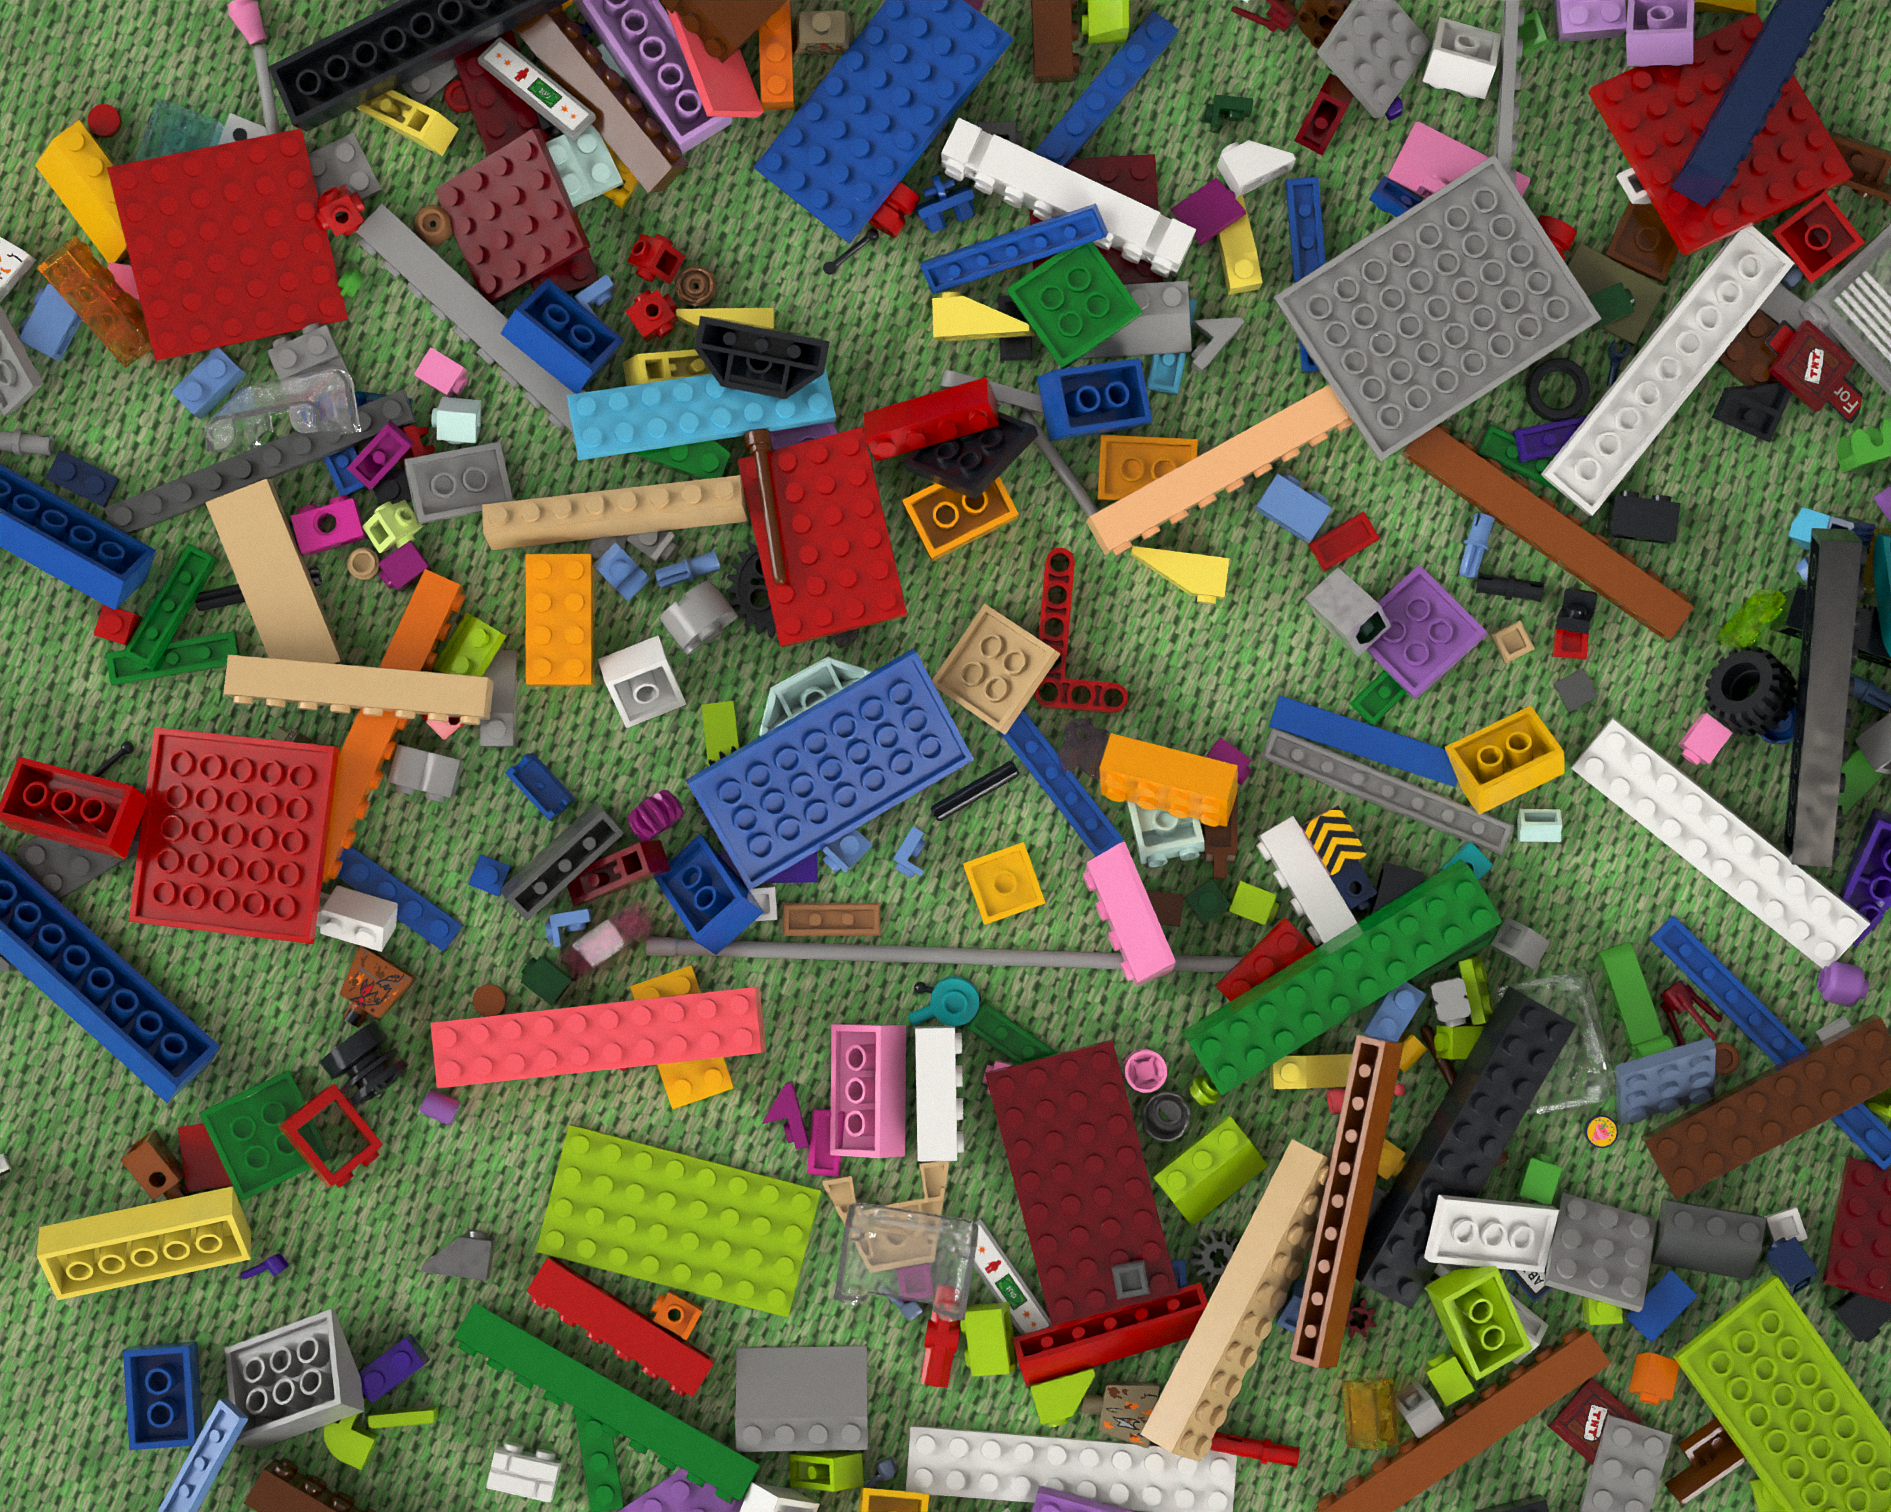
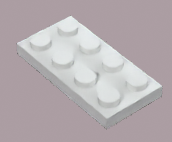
[1424,1195,1559,1273]

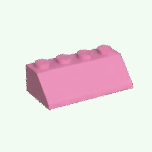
[1083,842,1176,987]
[830,1024,906,1158]

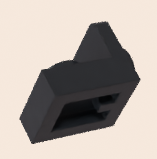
[1556,588,1598,634]

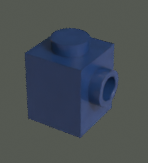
[1329,861,1378,912]

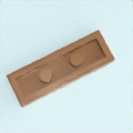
[783,903,881,936]

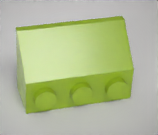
[1081,0,1129,44]
[1152,1114,1268,1226]
[1425,1266,1532,1381]

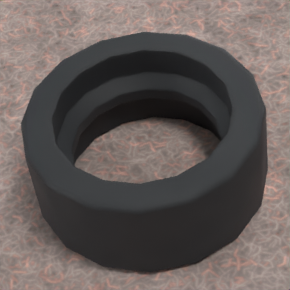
[1525,358,1590,422]

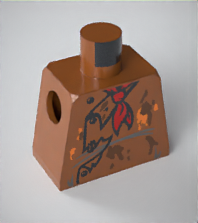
[340,946,417,1028]
[121,1129,189,1200]

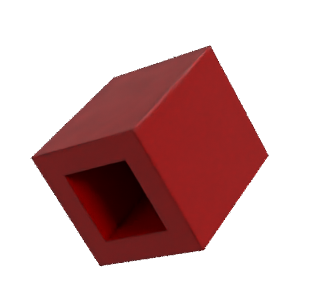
[93,605,142,646]

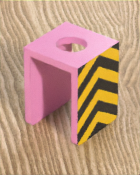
[1300,805,1367,875]

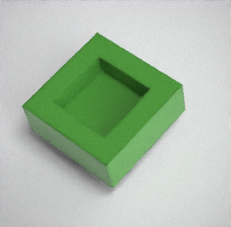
[1518,10,1550,55]

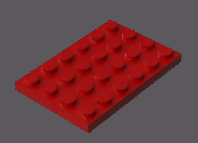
[737,427,908,648]

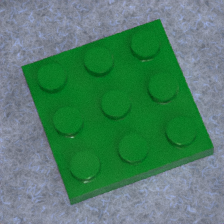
[1006,242,1143,369]
[199,1070,332,1202]

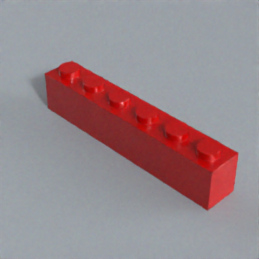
[526,1256,716,1397]
[1012,1282,1208,1387]

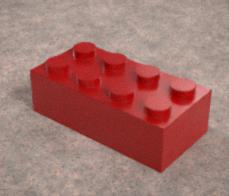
[0,757,149,859]

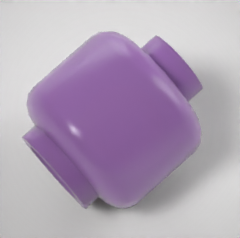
[1817,961,1869,1007]

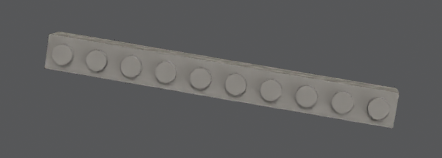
[356,203,586,444]

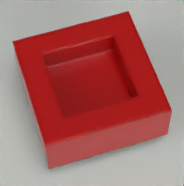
[1552,625,1589,660]

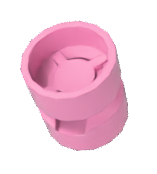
[1123,1049,1167,1093]

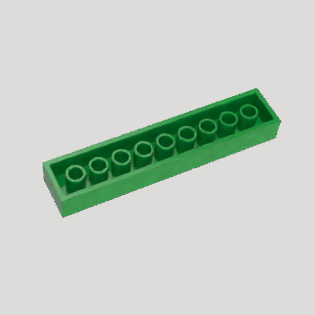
[1182,859,1502,1096]

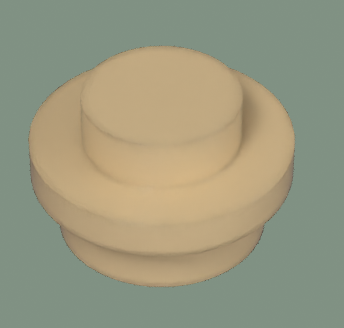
[347,547,380,580]

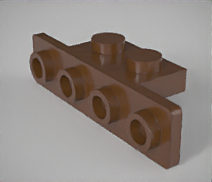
[1831,132,1891,206]
[1665,1418,1747,1505]

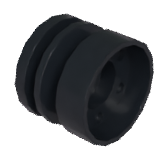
[320,1021,409,1107]

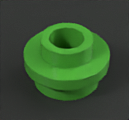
[337,266,365,298]

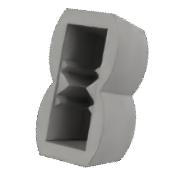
[388,744,464,803]

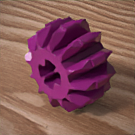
[627,790,684,841]

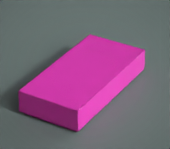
[807,1108,845,1177]

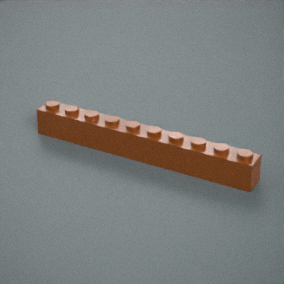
[1401,423,1694,641]
[1290,1035,1404,1368]
[1314,1327,1611,1512]

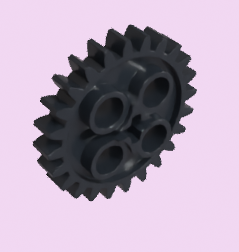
[726,542,776,639]

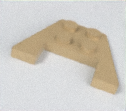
[823,1161,949,1273]

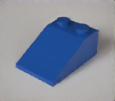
[654,834,764,955]

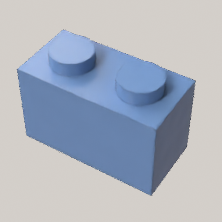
[19,283,90,362]
[171,347,247,419]
[1254,473,1332,544]
[1360,982,1426,1042]

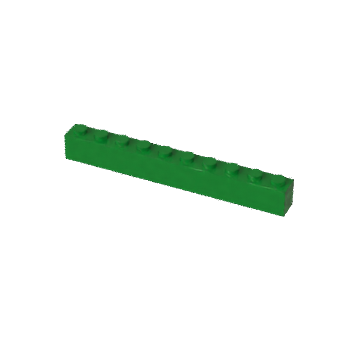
[454,1303,760,1504]

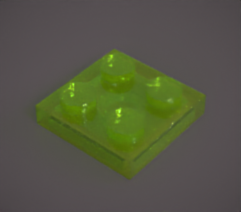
[1714,590,1787,647]

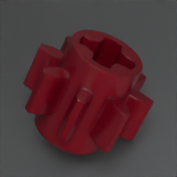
[1345,1298,1377,1339]

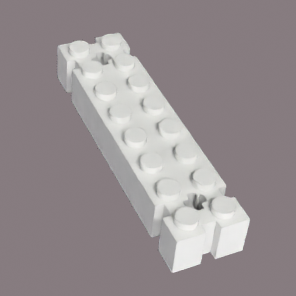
[941,117,1196,278]

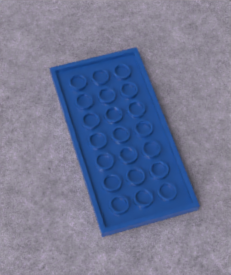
[753,0,1013,244]
[686,649,974,890]

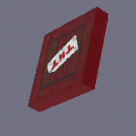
[1768,320,1855,412]
[1548,1378,1642,1465]

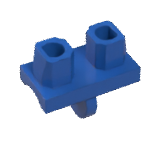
[915,174,975,233]

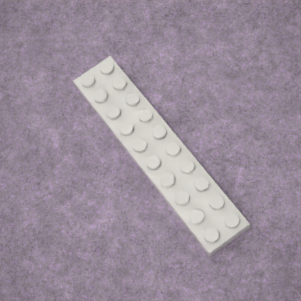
[1541,226,1794,516]
[1571,717,1870,969]
[906,1425,1237,1512]

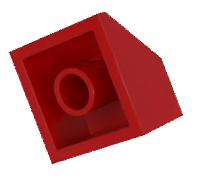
[1772,191,1865,283]

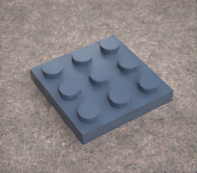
[1616,1037,1716,1124]

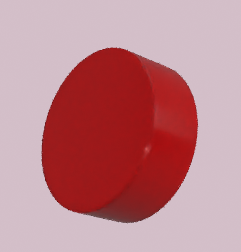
[444,80,470,113]
[87,104,122,138]

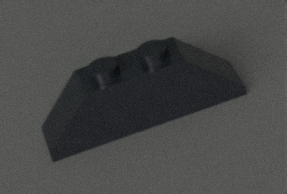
[694,316,830,399]

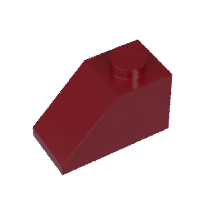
[1294,73,1354,156]

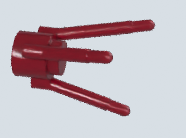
[1231,0,1298,33]
[1660,980,1722,1047]

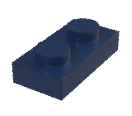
[45,450,120,508]

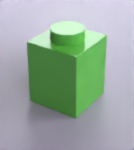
[1515,1152,1562,1205]

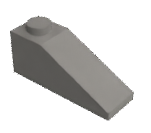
[480,650,518,748]

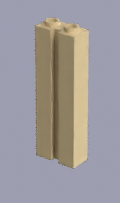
[205,478,344,664]

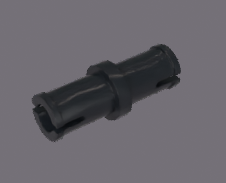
[1476,572,1544,602]

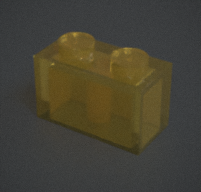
[1342,1377,1399,1450]

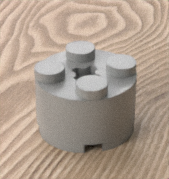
[660,580,738,656]

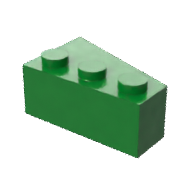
[629,440,733,480]

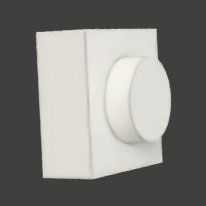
[750,887,778,921]
[1764,1206,1808,1244]

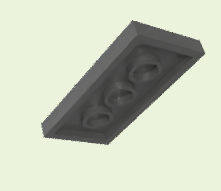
[15,783,142,901]

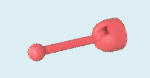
[1326,1083,1406,1115]

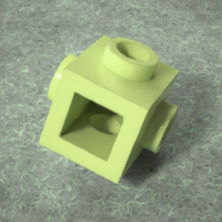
[362,500,423,553]

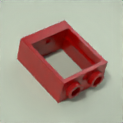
[278,1084,383,1188]

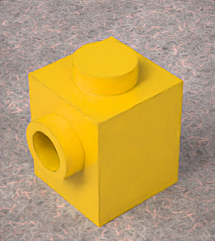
[1377,1138,1406,1180]

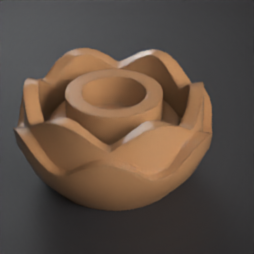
[414,205,453,246]
[676,265,716,306]

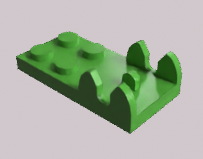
[1837,419,1891,474]

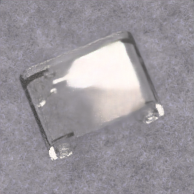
[205,369,361,453]
[1494,967,1616,1116]
[834,1203,979,1321]

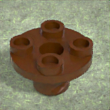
[1297,0,1351,49]

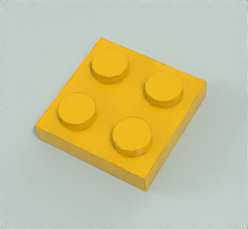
[963,842,1046,925]

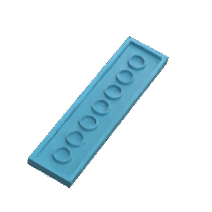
[567,367,836,461]

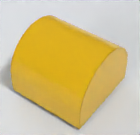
[1397,1031,1427,1073]

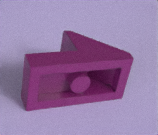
[346,420,415,490]
[762,1081,810,1149]

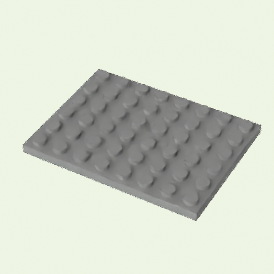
[1273,155,1602,463]

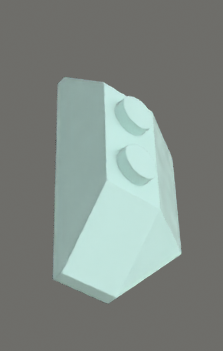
[759,656,873,737]

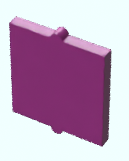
[1170,177,1247,246]

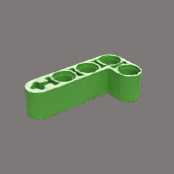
[1597,942,1674,1059]

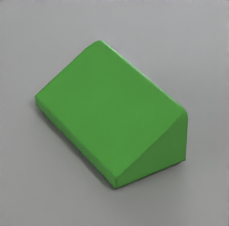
[1838,748,1885,817]

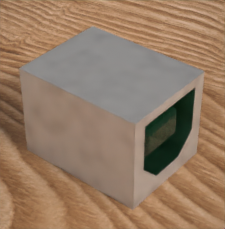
[1305,567,1391,657]

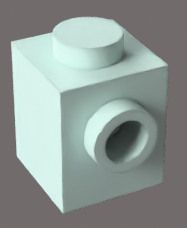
[431,397,481,444]

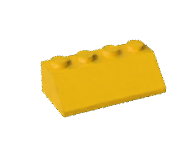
[35,120,129,263]

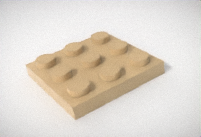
[932,603,1060,735]

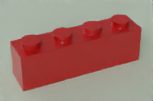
[864,377,999,461]

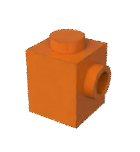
[1629,1352,1679,1406]

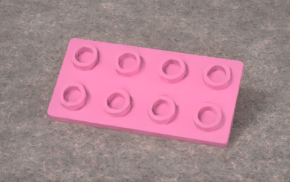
[1388,122,1530,198]

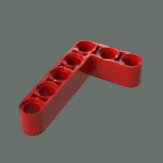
[1034,548,1128,714]

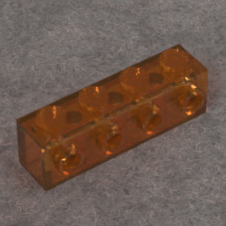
[37,235,152,368]

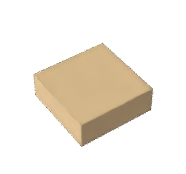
[1490,620,1535,664]

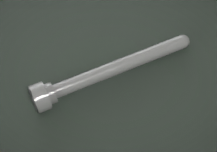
[253,45,280,135]
[1020,411,1099,538]

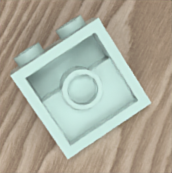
[546,125,623,207]
[1127,801,1205,867]

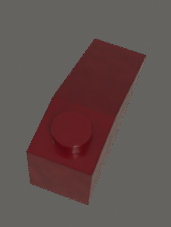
[567,840,671,906]

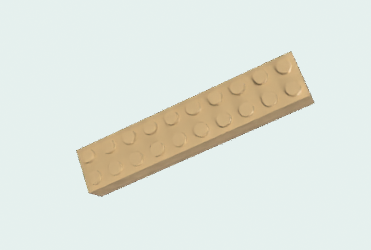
[1140,1139,1331,1462]

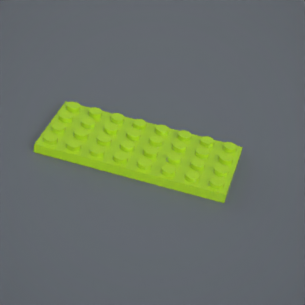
[535,1124,822,1318]
[1673,1275,1891,1512]

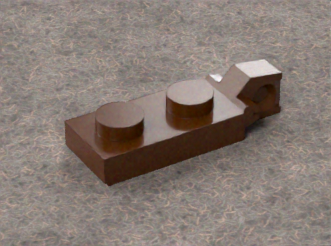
[1204,791,1238,879]

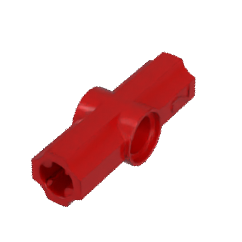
[920,1284,965,1388]

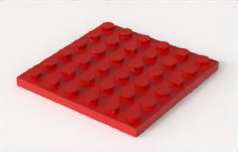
[1588,13,1853,257]
[107,128,348,362]
[128,727,340,944]

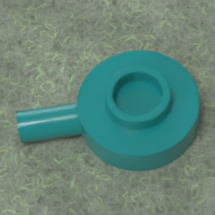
[908,975,980,1026]

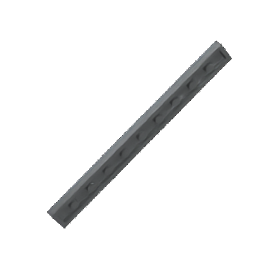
[104,389,416,535]

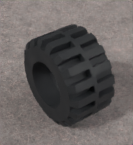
[1705,646,1798,736]

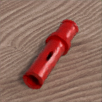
[1210,1431,1300,1468]

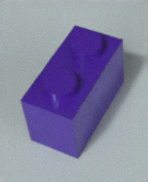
[359,1334,430,1404]

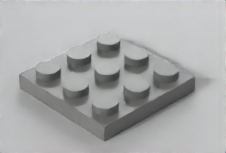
[1317,0,1432,118]
[1544,1193,1656,1312]

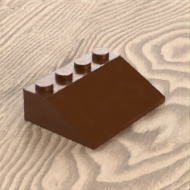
[660,0,788,63]

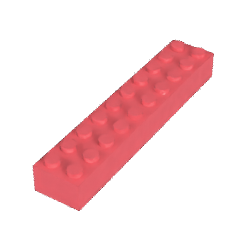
[430,987,766,1088]

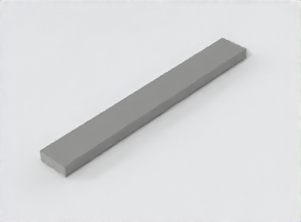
[1260,728,1514,855]

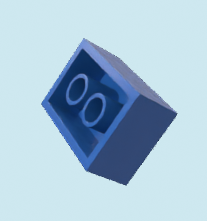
[500,279,624,394]
[1037,358,1153,442]
[123,1341,203,1450]

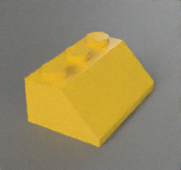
[1445,706,1565,815]

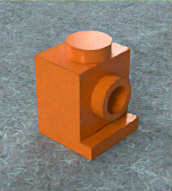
[651,1290,704,1341]

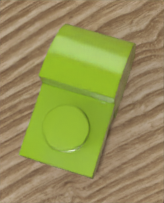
[324,1393,379,1470]

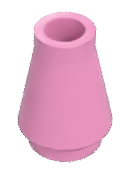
[228,0,268,46]

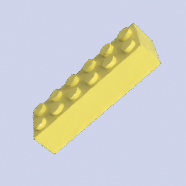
[36,1186,251,1300]

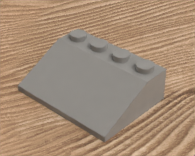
[225,1309,365,1449]
[735,1346,869,1452]

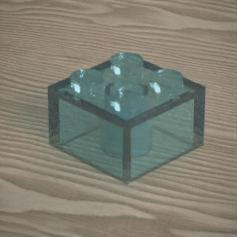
[135,99,224,161]

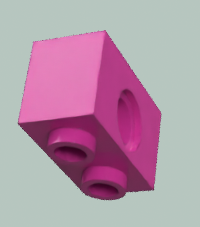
[290,495,368,556]

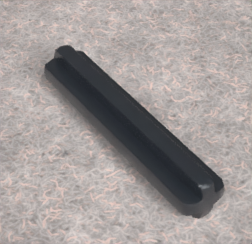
[931,761,1019,821]

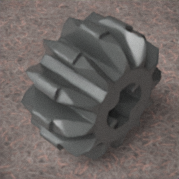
[1190,1229,1240,1284]

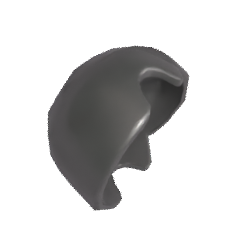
[1142,1091,1192,1142]

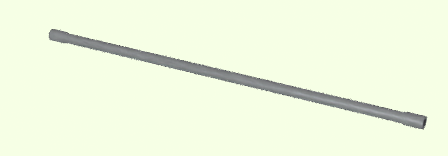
[646,936,1243,973]

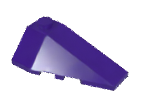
[1839,808,1891,946]

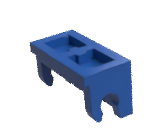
[505,752,576,821]
[1625,1270,1698,1343]

